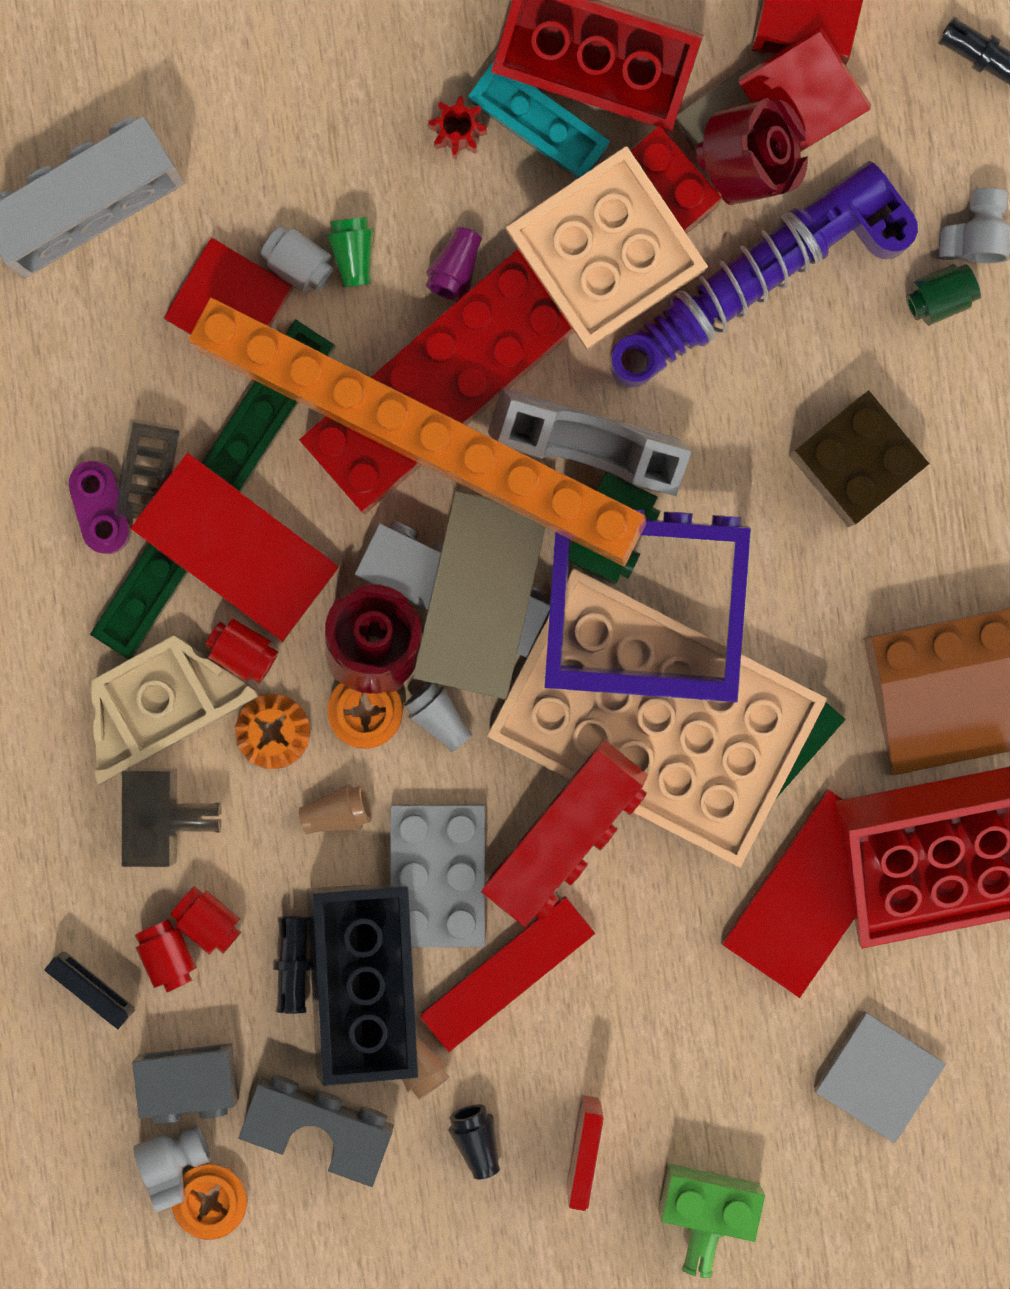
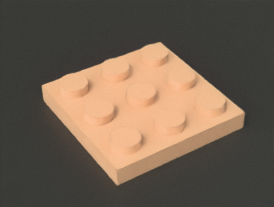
[506,146,708,350]

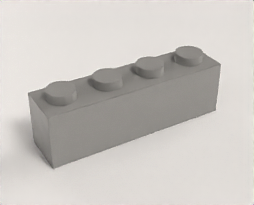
[355,520,550,657]

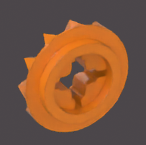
[327,683,403,749]
[235,694,311,769]
[172,1162,248,1240]

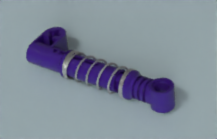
[610,161,918,387]

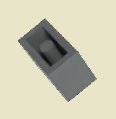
[132,1043,239,1124]

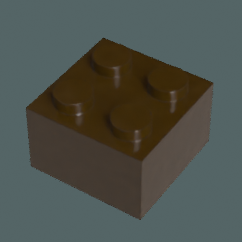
[789,390,930,527]

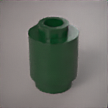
[906,264,981,326]

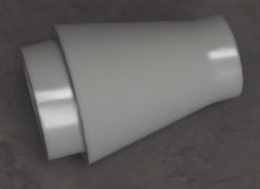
[404,682,472,752]

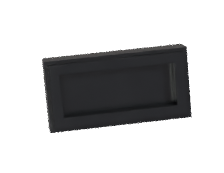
[44,951,135,1030]

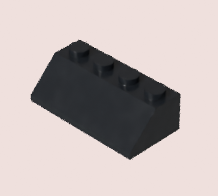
[307,885,418,1086]

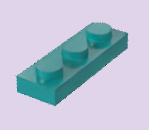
[468,59,610,179]

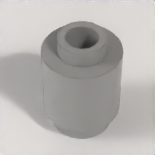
[260,226,333,294]

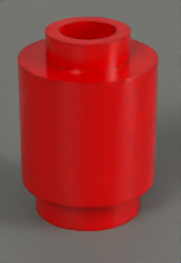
[205,618,279,684]
[170,886,242,955]
[135,919,197,993]

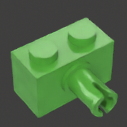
[658,1164,765,1278]

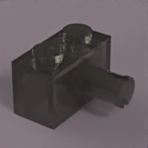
[122,768,222,867]

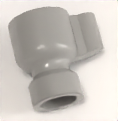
[939,188,1010,263]
[133,1126,211,1213]

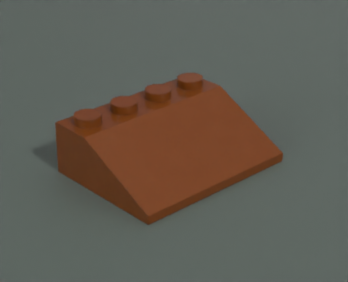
[863,607,1010,776]

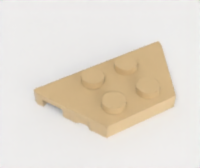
[91,635,259,785]

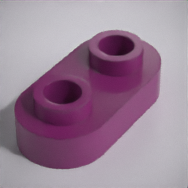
[68,461,132,554]

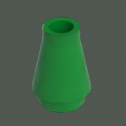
[327,217,373,287]

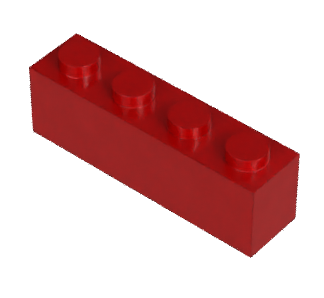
[481,739,648,927]

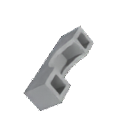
[488,387,692,496]

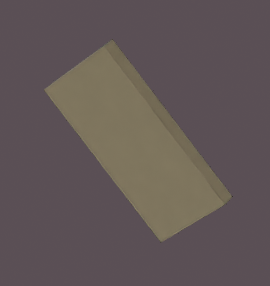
[413,491,546,700]

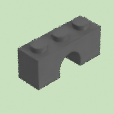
[238,1075,394,1188]

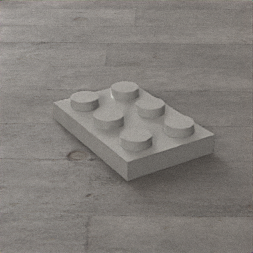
[391,804,485,947]

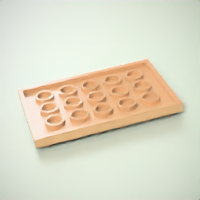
[487,568,828,868]

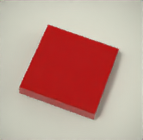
[738,26,871,152]
[163,237,294,335]
[566,1095,604,1211]

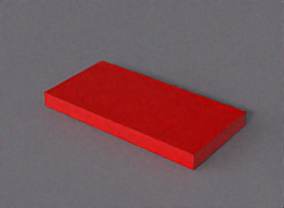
[130,452,339,642]
[721,789,884,998]

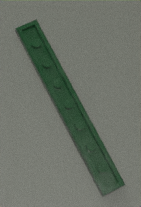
[90,319,336,660]

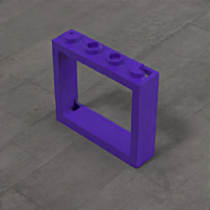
[544,509,751,702]

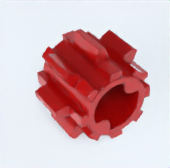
[428,96,487,159]

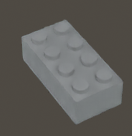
[0,116,185,279]

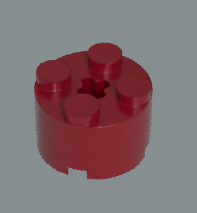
[696,98,808,205]
[325,584,421,694]

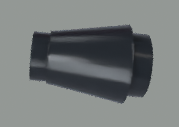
[448,1104,500,1180]

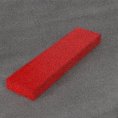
[419,896,595,1052]

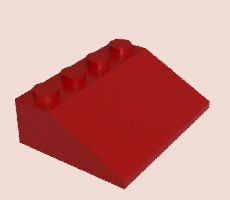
[835,766,1010,949]

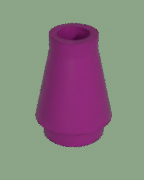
[426,227,482,301]

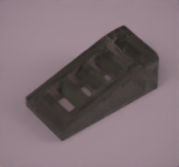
[114,419,180,519]

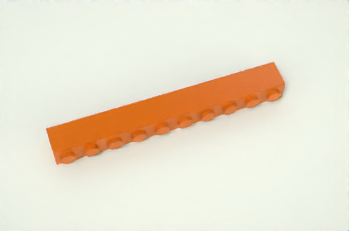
[188,298,647,566]

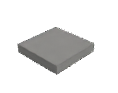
[814,1011,946,1143]

